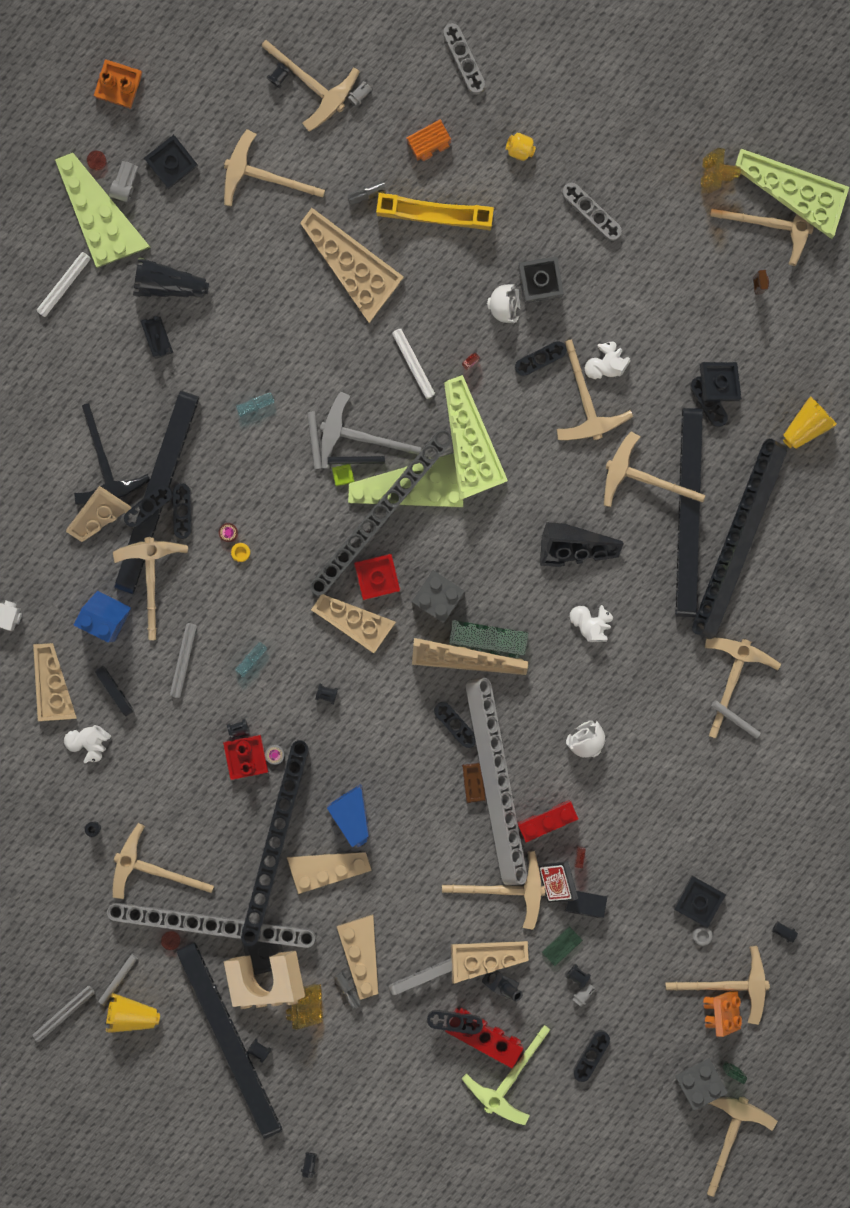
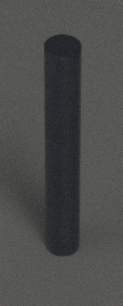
[327,456,385,465]

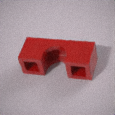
[518,800,579,842]

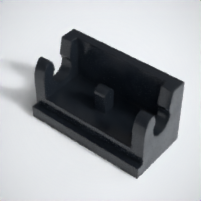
[140,316,173,359]
[564,891,607,919]

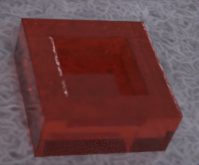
[574,846,586,868]

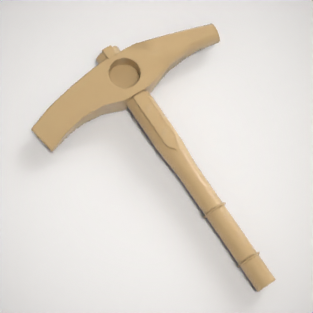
[261,40,360,132]
[224,129,325,206]
[710,209,814,266]
[557,339,633,440]
[604,431,706,507]
[113,537,188,640]
[705,637,781,738]
[113,823,214,899]
[442,851,545,930]
[665,946,770,1025]
[707,1097,778,1197]

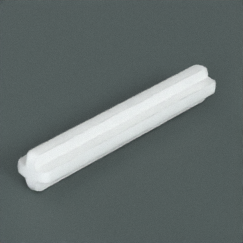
[37,252,90,317]
[392,329,435,399]

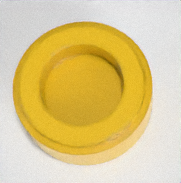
[231,543,251,562]

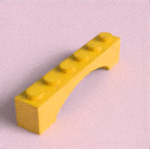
[376,193,494,230]

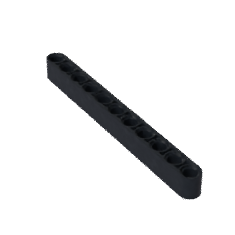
[114,390,199,594]
[675,408,703,617]
[692,438,787,639]
[241,740,309,946]
[177,942,283,1139]

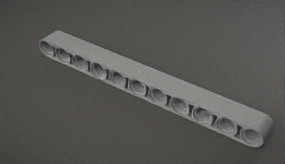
[466,678,527,885]
[107,903,316,948]

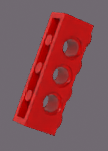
[445,1008,523,1069]

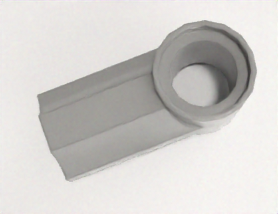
[109,161,139,203]

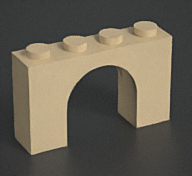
[224,951,305,1009]

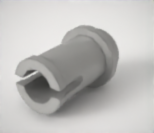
[348,81,372,106]
[573,982,596,1007]

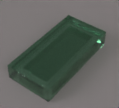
[541,926,583,966]
[722,1061,747,1084]

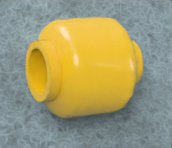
[506,133,536,161]

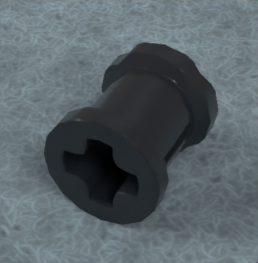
[267,62,292,89]
[315,683,338,705]
[227,719,250,740]
[566,964,591,989]
[246,1038,271,1063]

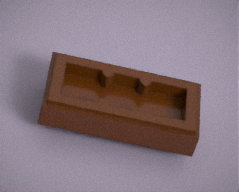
[753,270,769,295]
[462,762,486,803]

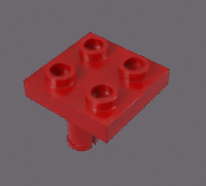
[223,735,269,780]

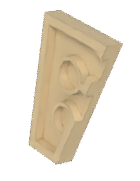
[66,486,131,542]

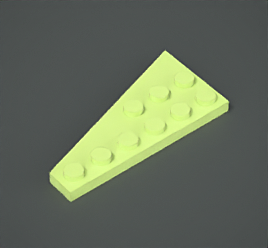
[734,149,849,239]
[55,153,151,268]
[444,375,508,500]
[348,453,463,507]

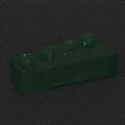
[449,620,529,658]

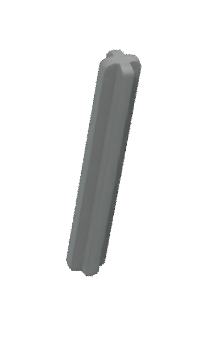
[170,623,197,698]
[32,986,95,1042]

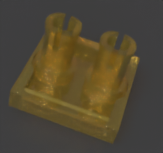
[700,148,741,194]
[286,984,323,1030]

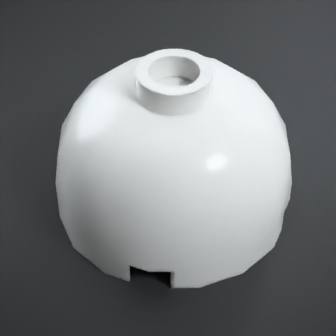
[487,284,521,323]
[566,721,606,757]

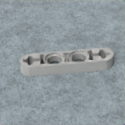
[443,23,485,95]
[562,183,622,241]
[388,958,452,995]

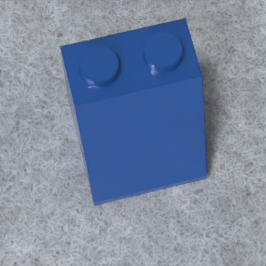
[74,591,132,643]
[327,784,369,847]

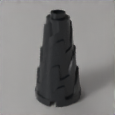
[133,257,209,297]

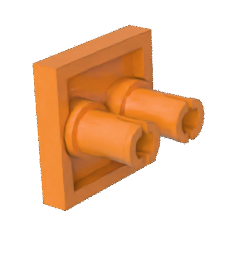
[93,59,143,109]
[703,991,742,1037]

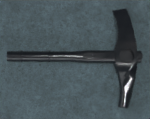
[74,403,150,504]

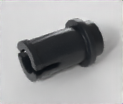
[85,821,101,837]
[772,921,798,943]
[301,1152,318,1178]

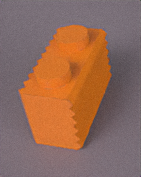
[406,119,451,161]

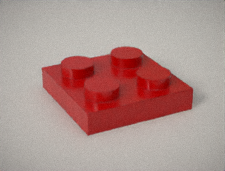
[354,554,400,600]

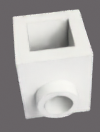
[0,600,22,631]

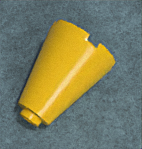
[783,396,837,449]
[106,993,160,1033]

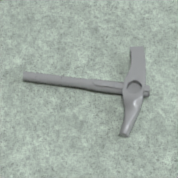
[320,391,421,469]

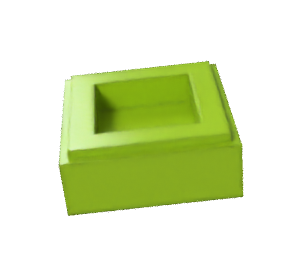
[332,464,355,486]

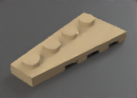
[311,594,396,653]
[33,643,77,721]
[287,852,371,894]
[337,915,378,1000]
[451,941,529,984]

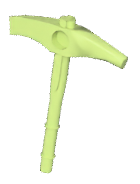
[462,1025,550,1125]

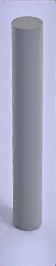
[307,411,322,469]
[711,700,761,739]
[98,954,138,1005]

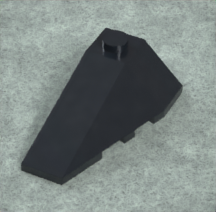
[540,522,624,567]

